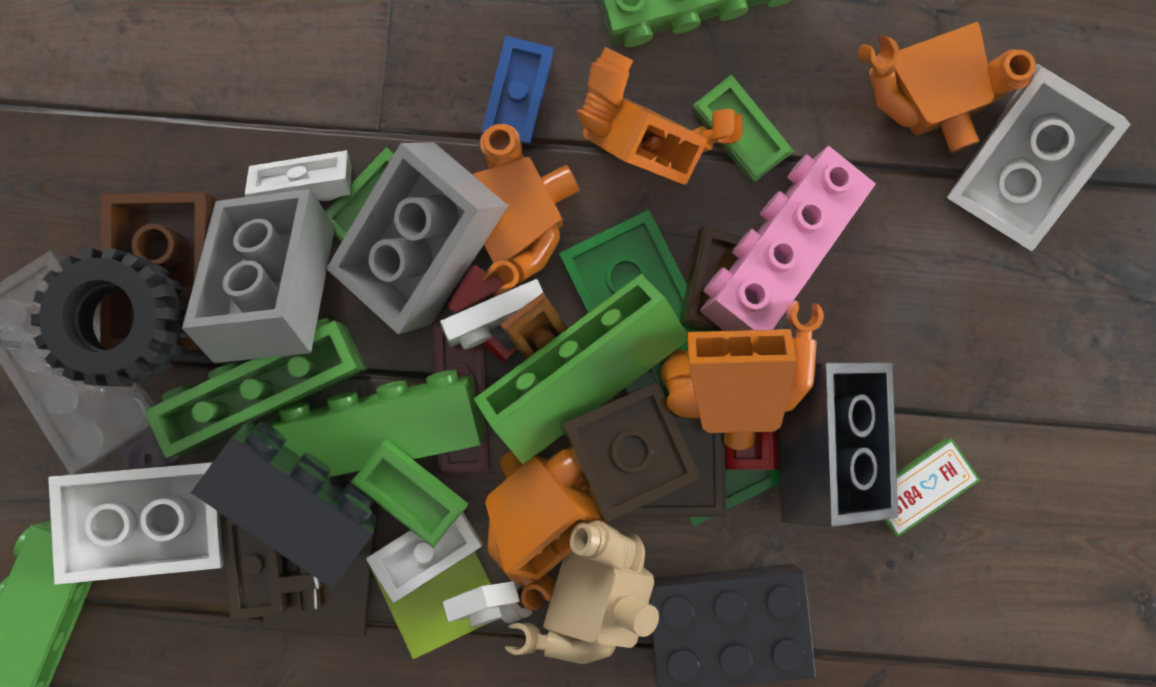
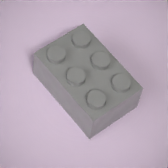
[326,142,508,334]
[182,188,335,363]

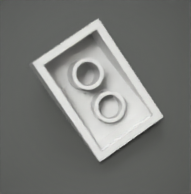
[947,64,1131,251]
[48,462,225,585]

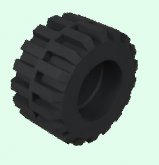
[31,248,189,387]

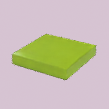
[371,550,493,659]

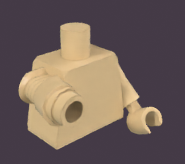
[505,520,659,664]

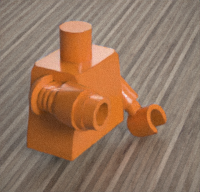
[858,22,1036,153]
[577,47,743,185]
[472,124,580,297]
[660,301,824,450]
[485,448,602,610]

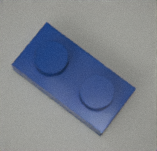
[481,36,554,148]

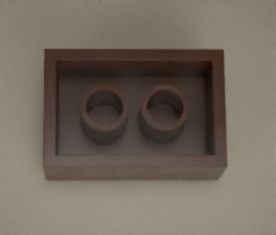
[100,192,220,351]

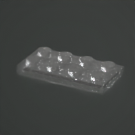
[0,251,155,475]

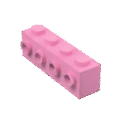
[700,146,876,331]

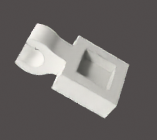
[443,581,532,627]

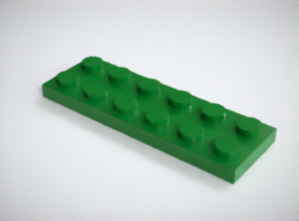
[559,210,780,527]

